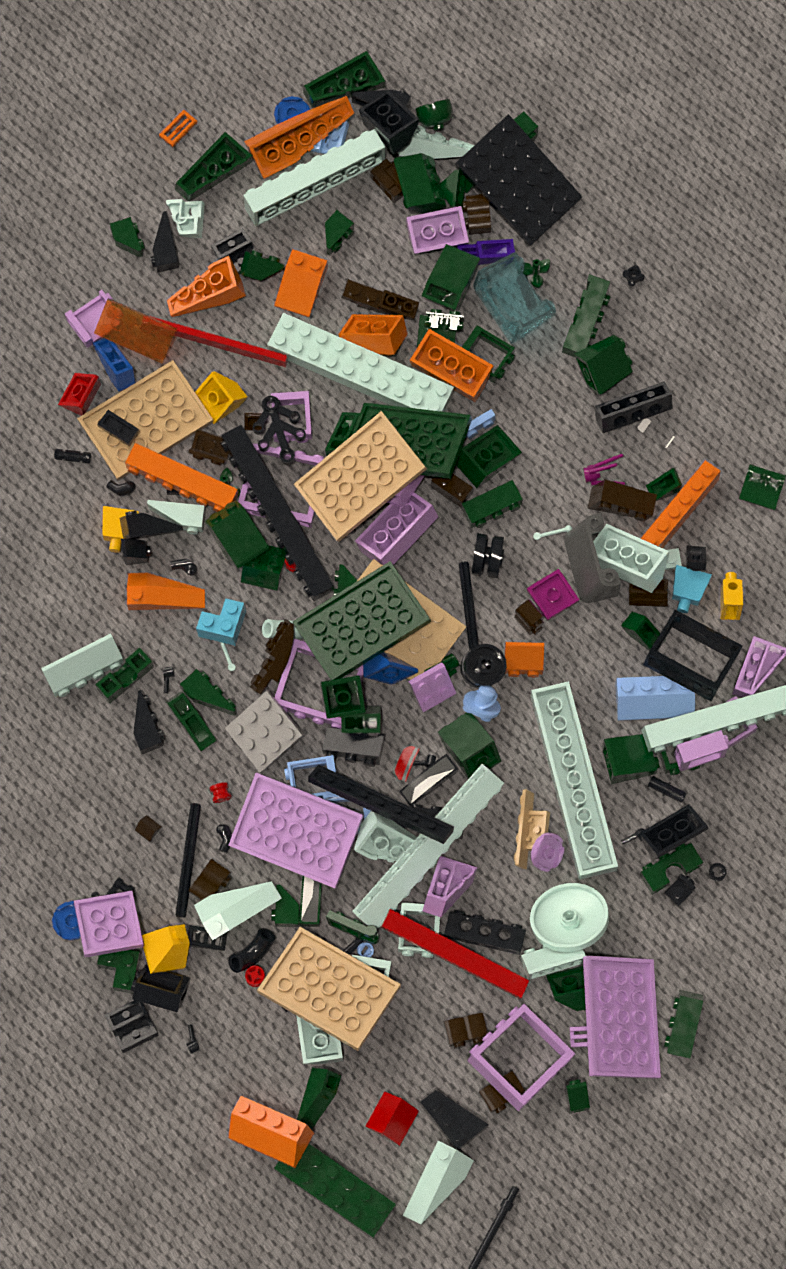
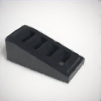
[186,925,227,951]

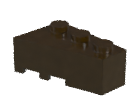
[588,479,657,521]

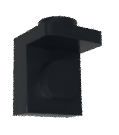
[664,874,696,907]

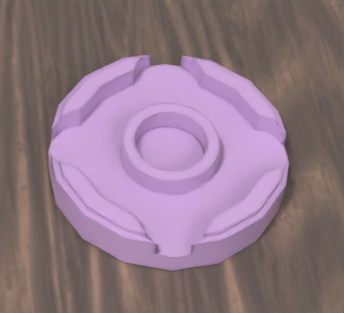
[531,832,564,872]

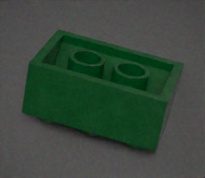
[393,153,446,214]

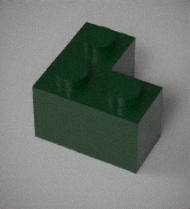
[97,950,141,994]

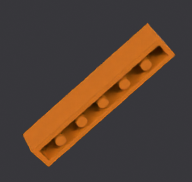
[125,443,239,512]
[641,460,721,548]

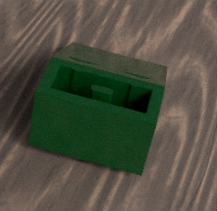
[421,244,480,310]

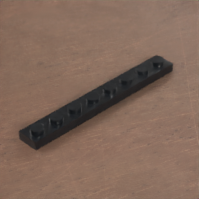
[308,765,454,844]

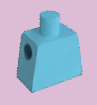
[672,565,712,613]

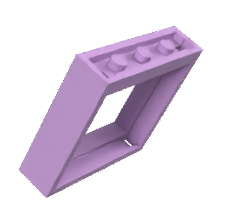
[238,443,324,528]
[274,639,364,729]
[467,1004,575,1111]

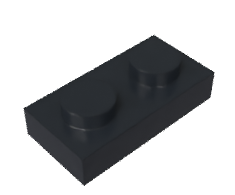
[97,410,140,446]
[686,545,707,571]

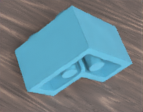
[196,599,246,646]

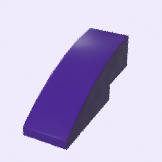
[456,239,516,265]

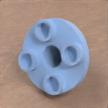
[463,686,501,722]

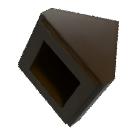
[244,413,262,431]
[135,815,162,842]

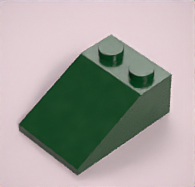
[456,425,522,488]

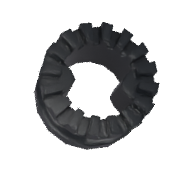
[709,863,727,882]

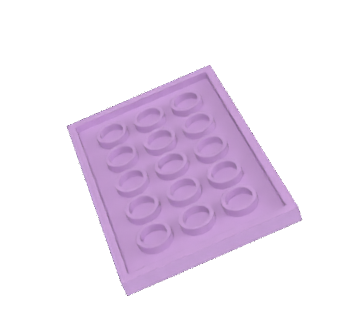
[228,773,364,888]
[583,956,661,1079]

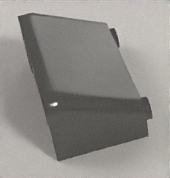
[564,513,621,603]

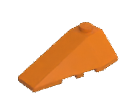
[167,256,246,317]
[127,573,205,610]

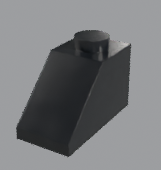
[121,538,151,565]

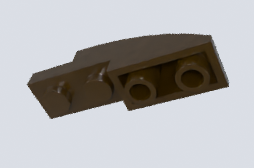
[341,279,419,320]
[250,619,294,695]

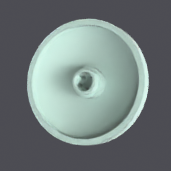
[530,883,609,952]

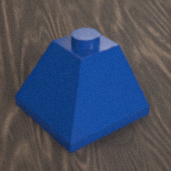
[363,652,418,685]

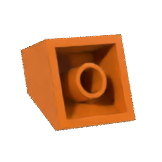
[504,642,544,678]

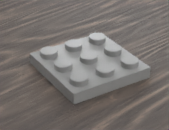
[225,691,304,773]

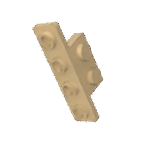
[514,789,550,869]

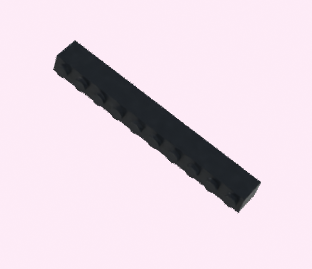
[220,425,334,601]

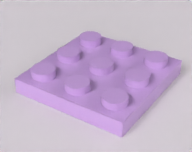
[74,891,143,957]

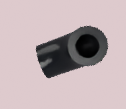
[228,929,276,973]

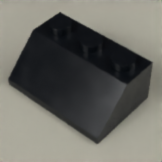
[359,90,420,154]
[639,804,709,860]

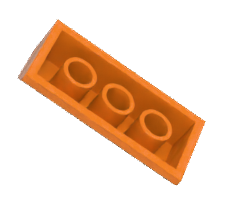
[410,329,494,402]
[228,1096,314,1168]

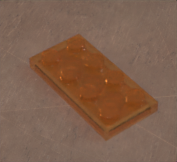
[94,298,177,363]

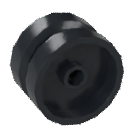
[471,533,504,578]
[460,644,507,689]

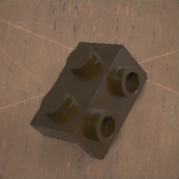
[188,429,229,465]

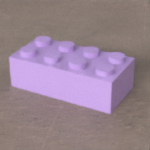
[355,492,438,565]

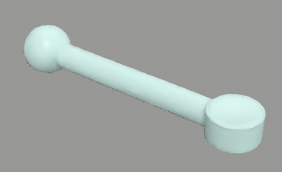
[533,525,572,540]
[220,642,236,671]

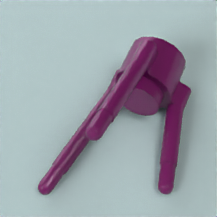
[583,454,625,486]

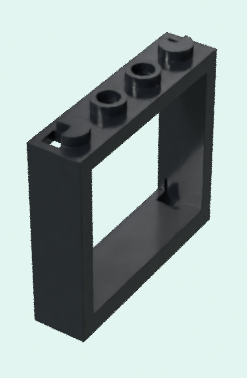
[643,609,743,702]

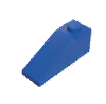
[93,336,135,391]

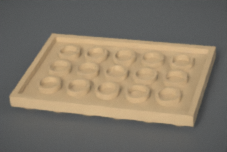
[77,360,214,480]
[294,411,427,542]
[357,559,467,680]
[257,927,401,1051]

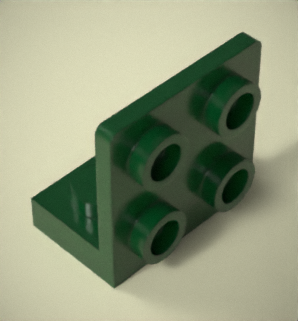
[241,545,286,591]

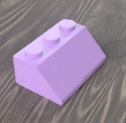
[406,206,469,254]

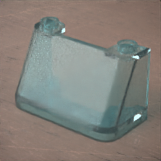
[473,252,556,343]

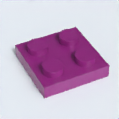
[526,569,579,621]

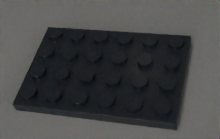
[455,114,582,246]

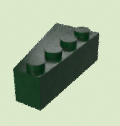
[303,51,386,108]
[175,132,253,201]
[562,274,611,357]

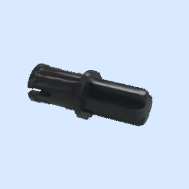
[647,776,686,803]

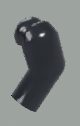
[106,480,136,497]
[170,558,197,576]
[216,824,232,854]

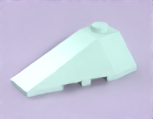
[354,811,417,863]
[194,881,282,940]
[403,1141,474,1224]

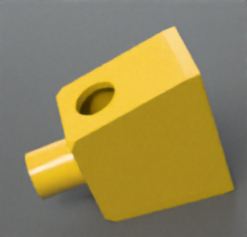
[102,506,139,553]
[720,572,743,620]

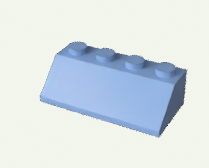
[615,676,695,721]

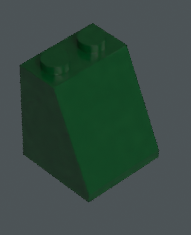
[574,335,633,395]
[205,500,269,569]
[320,675,365,719]
[438,713,502,779]
[602,734,660,785]

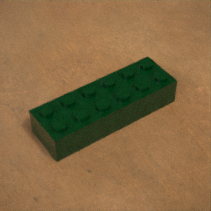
[274,1144,396,1239]

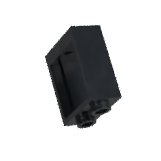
[130,965,190,1013]

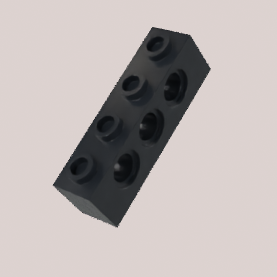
[595,381,673,433]
[444,910,526,955]

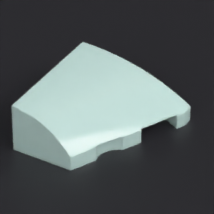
[166,199,205,238]

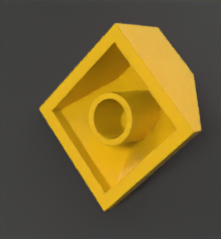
[195,371,247,424]
[142,924,190,974]

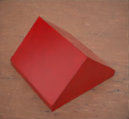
[58,373,101,416]
[365,1091,419,1146]

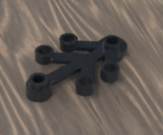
[253,396,306,464]

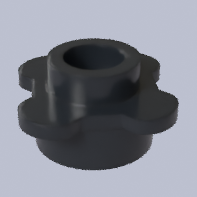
[622,265,645,286]

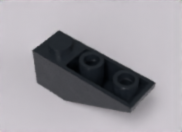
[133,690,165,754]

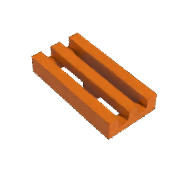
[159,110,198,148]

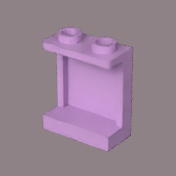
[65,290,124,348]

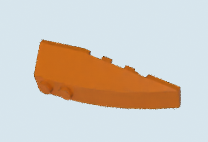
[244,96,354,179]

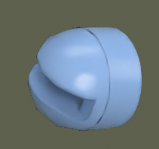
[357,943,374,958]

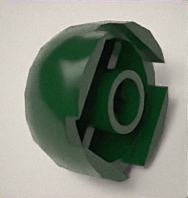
[415,99,453,131]

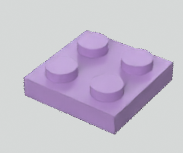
[408,662,456,712]

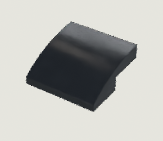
[211,228,256,275]
[105,1000,159,1053]

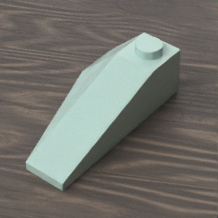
[398,125,474,159]

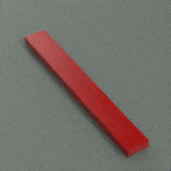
[142,315,288,368]
[381,909,529,999]

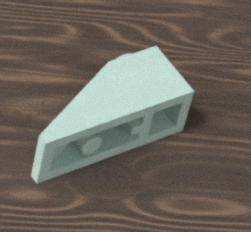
[147,500,205,534]

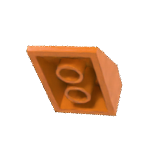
[274,249,328,317]
[338,314,408,355]

